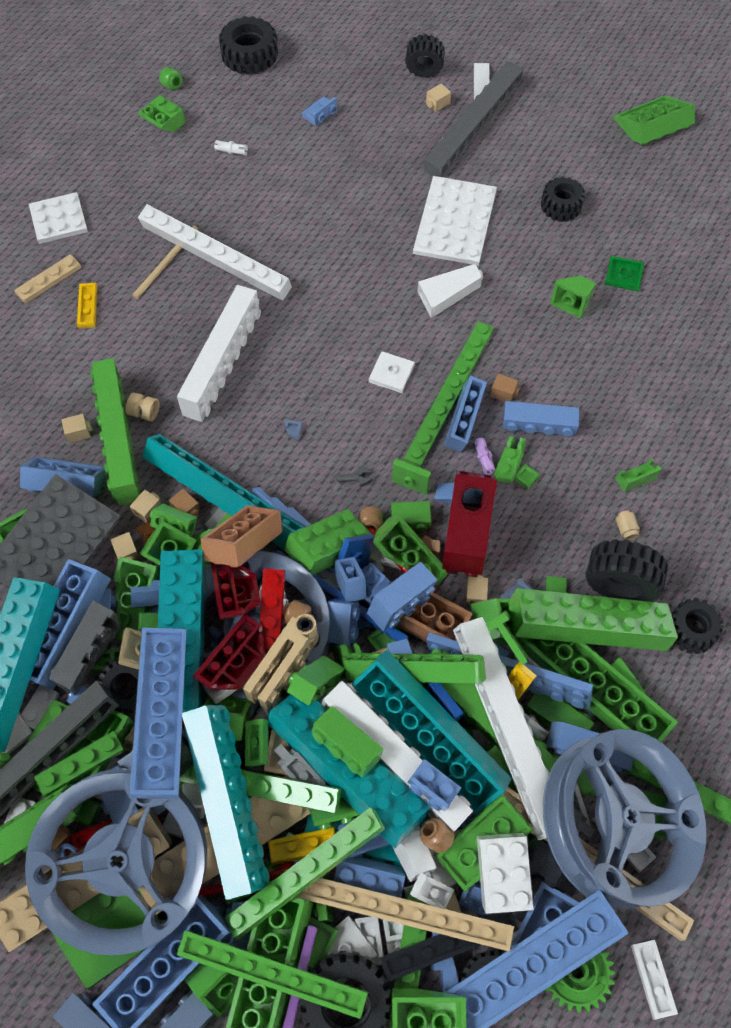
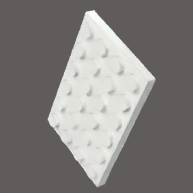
[413,176,497,266]

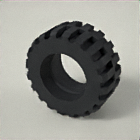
[219,16,278,75]
[585,539,668,602]
[300,951,392,1028]

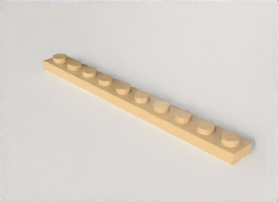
[502,786,694,941]
[285,870,514,952]

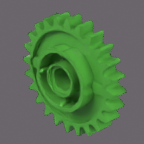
[544,952,615,1013]

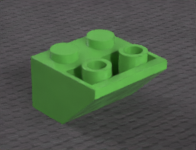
[138,95,185,132]
[470,598,520,645]
[310,796,359,830]

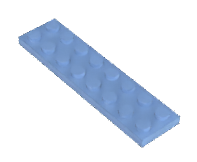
[129,628,186,799]
[426,633,593,709]
[445,890,628,1028]

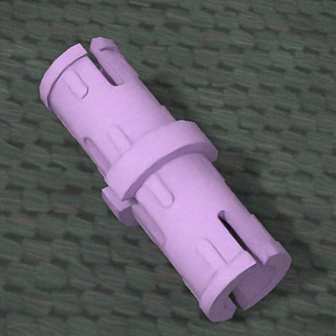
[474,438,496,475]

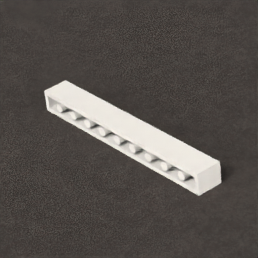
[138,204,292,301]
[453,617,549,840]

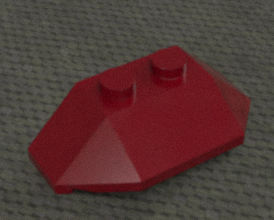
[211,562,261,620]
[193,614,265,690]

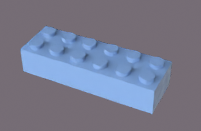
[30,559,111,690]
[93,894,231,1028]

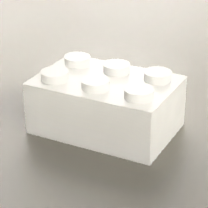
[477,833,533,914]

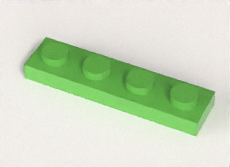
[34,731,125,797]

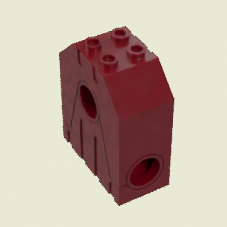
[442,470,497,577]

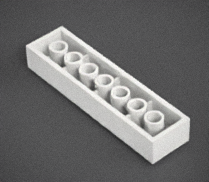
[177,285,261,422]
[322,681,473,832]

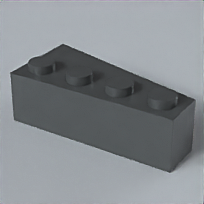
[49,601,122,695]

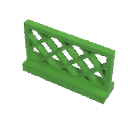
[486,610,528,665]

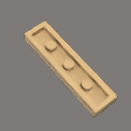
[14,254,81,304]

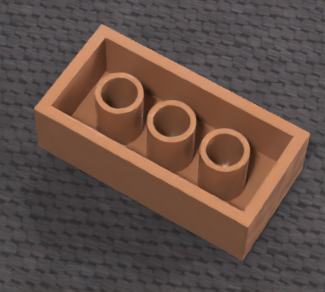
[201,506,283,567]
[396,575,473,643]

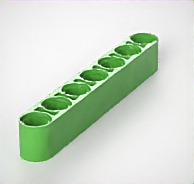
[342,653,486,683]

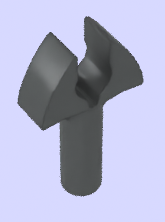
[336,466,372,487]

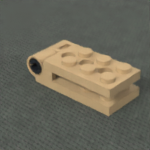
[243,614,319,713]

